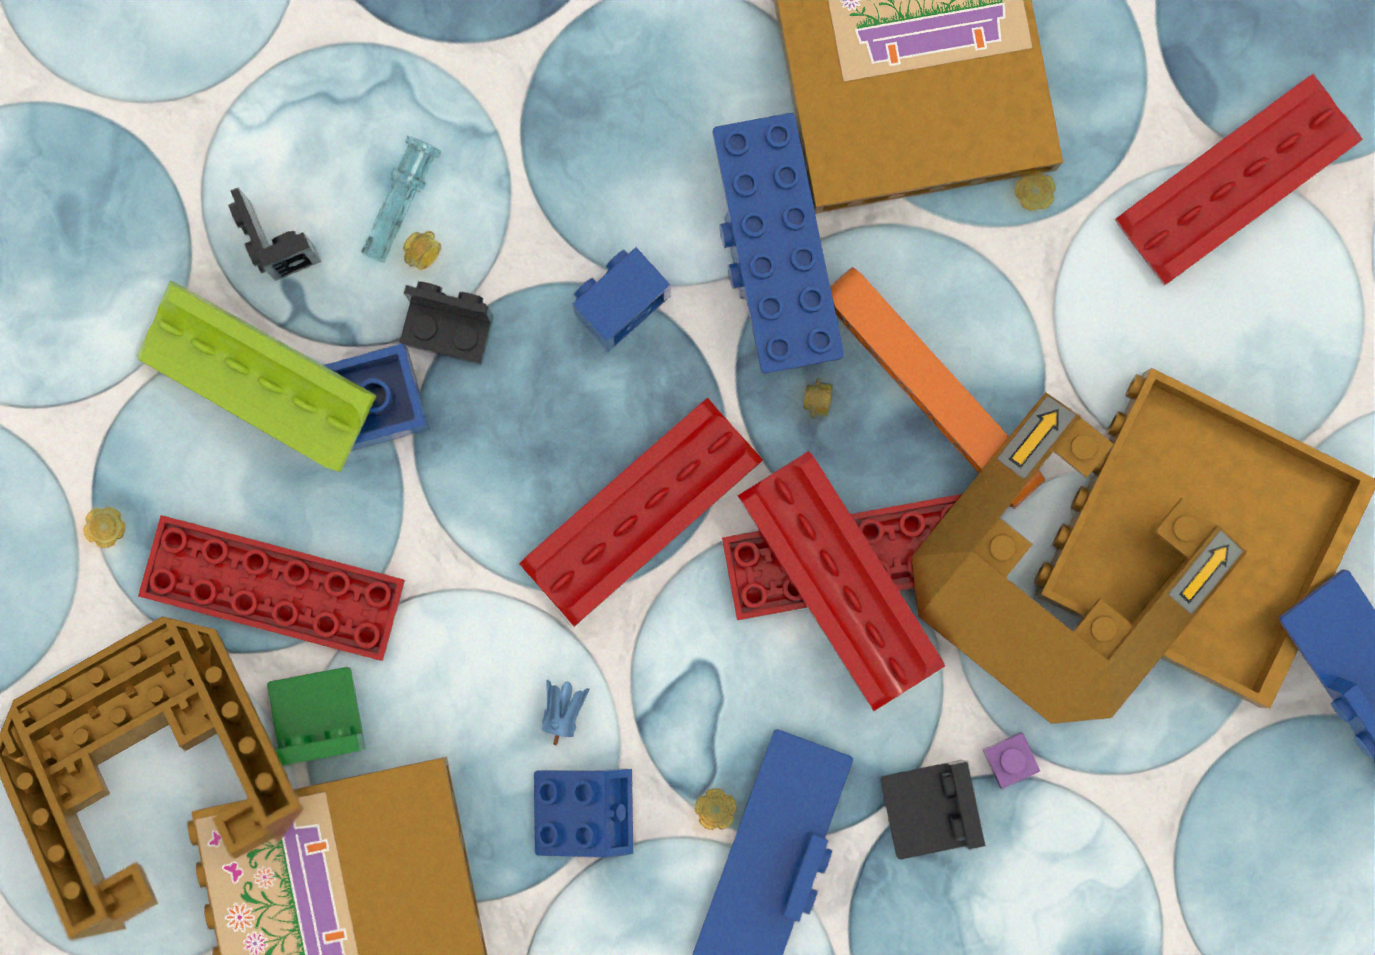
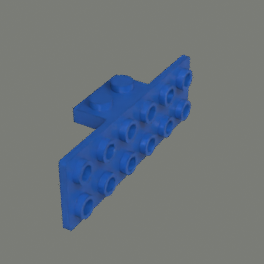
[712,113,844,374]
[1279,569,1375,762]
[692,729,853,955]

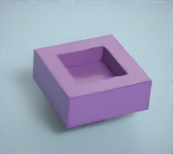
[983,732,1041,789]

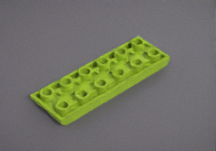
[137,281,376,472]

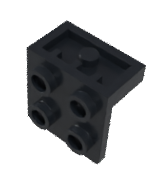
[228,187,322,281]
[399,281,494,365]
[880,759,986,860]

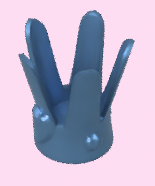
[542,680,590,745]

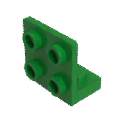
[267,667,366,766]

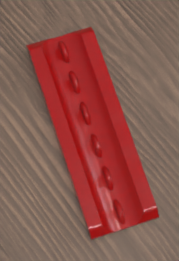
[1115,74,1363,286]
[519,398,763,627]
[737,451,945,712]
[722,494,962,620]
[138,515,405,661]

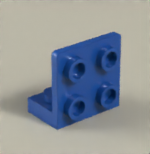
[534,769,633,858]

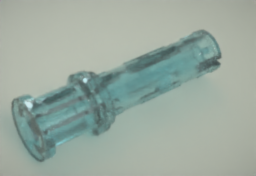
[360,136,441,263]

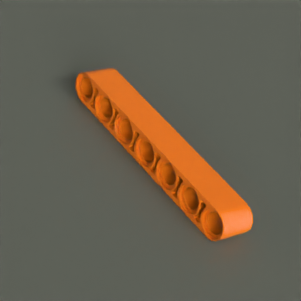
[830,267,1045,509]

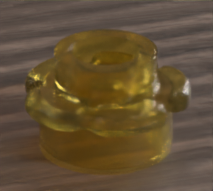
[1015,170,1056,211]
[403,231,441,270]
[803,378,833,419]
[83,506,125,548]
[695,788,737,830]

